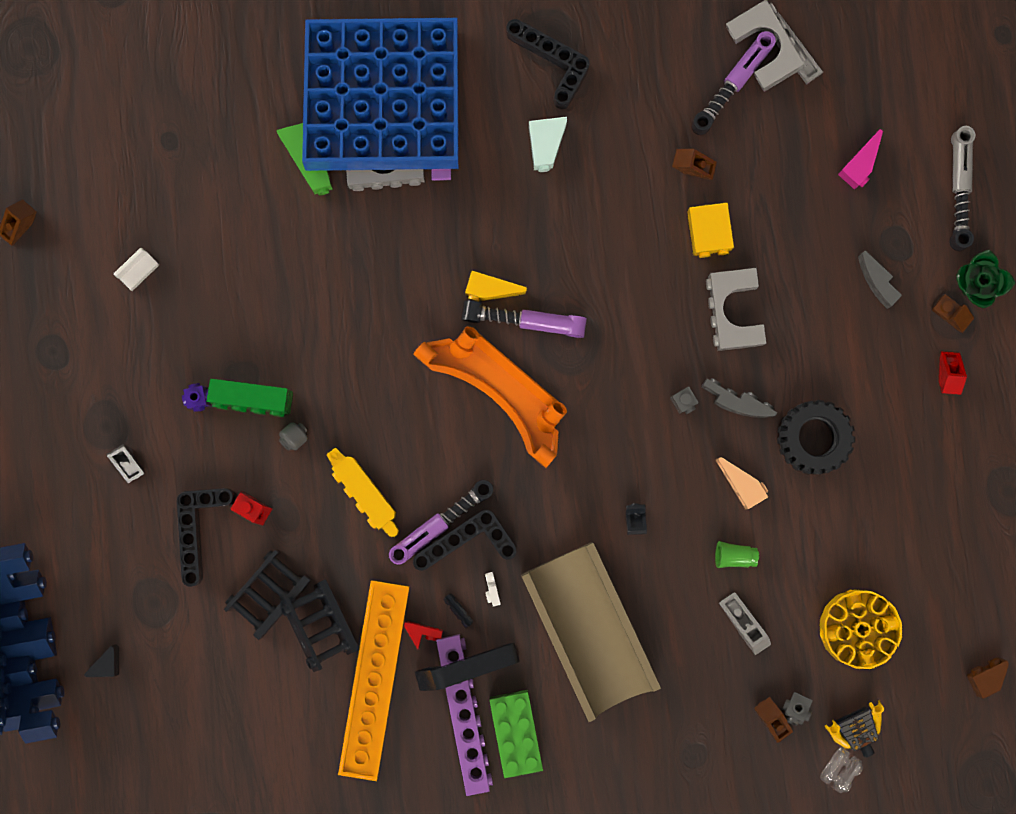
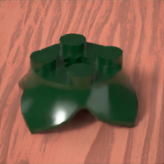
[956,250,1016,308]

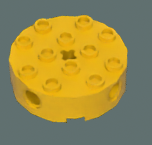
[820,590,902,669]

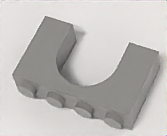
[726,0,805,92]
[346,169,425,191]
[706,268,766,351]

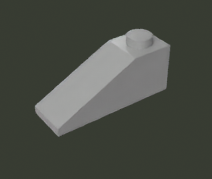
[719,592,771,655]

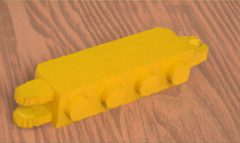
[327,448,399,537]

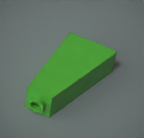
[277,123,333,195]

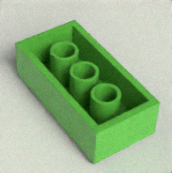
[489,690,543,778]

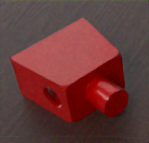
[231,490,273,525]

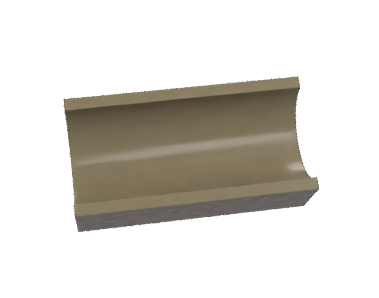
[521,542,661,722]

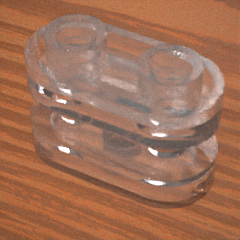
[820,747,863,793]

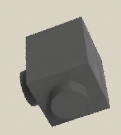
[670,387,699,415]

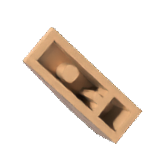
[716,457,768,509]

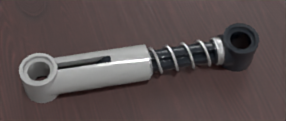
[949,126,976,251]

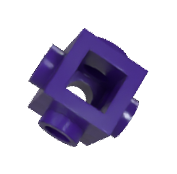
[182,383,211,412]

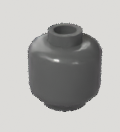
[279,422,308,451]

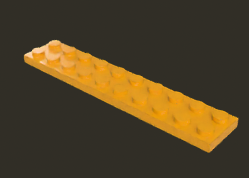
[338,580,410,781]

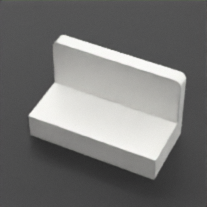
[114,248,159,291]

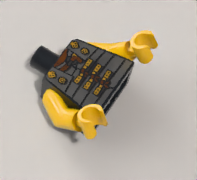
[825,700,884,758]

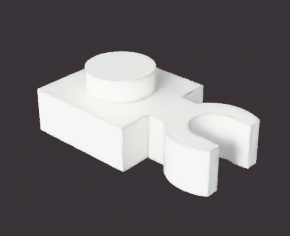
[485,572,501,606]

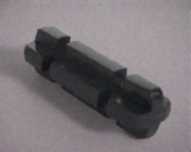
[443,593,473,628]

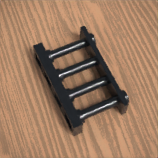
[224,550,313,640]
[280,579,360,672]

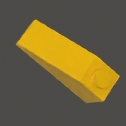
[465,271,527,302]

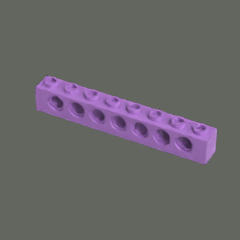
[436,634,493,796]

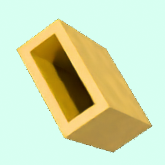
[687,203,734,258]

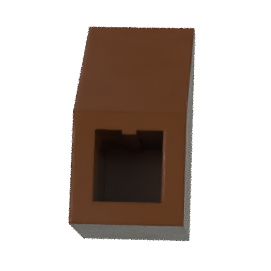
[966,657,1009,699]

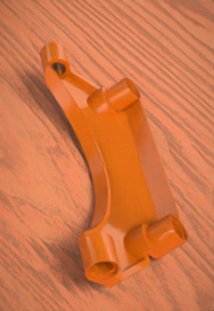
[413,326,567,468]

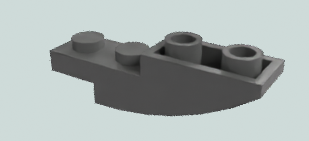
[701,378,777,418]

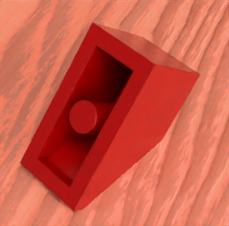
[939,351,967,395]

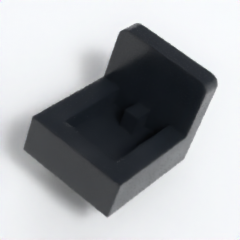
[625,503,647,535]

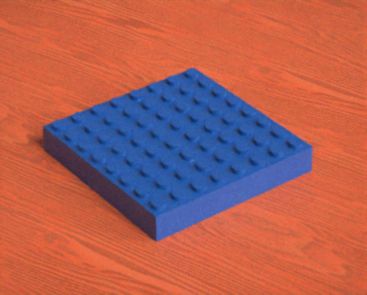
[302,18,459,171]

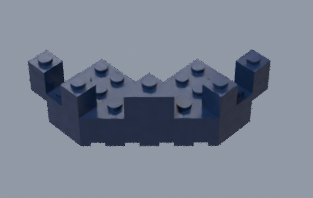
[0,543,65,744]

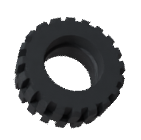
[777,400,855,475]

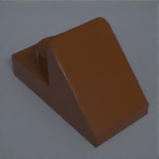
[932,294,974,333]

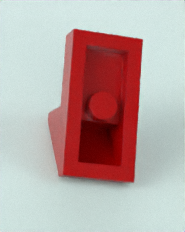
[404,621,443,649]

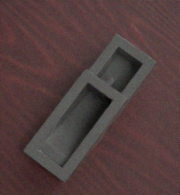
[858,251,902,309]

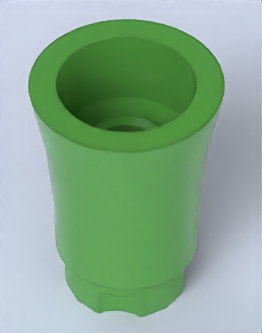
[715,541,759,568]

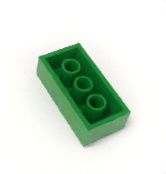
[207,379,293,417]

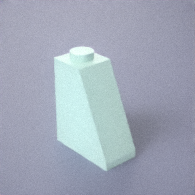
[529,117,567,172]

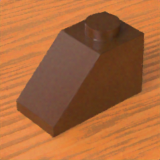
[672,149,717,180]
[0,200,37,246]
[754,697,793,743]

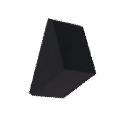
[84,644,119,677]

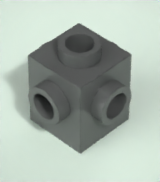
[782,692,813,726]

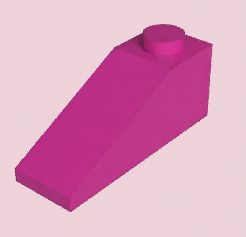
[838,129,883,190]

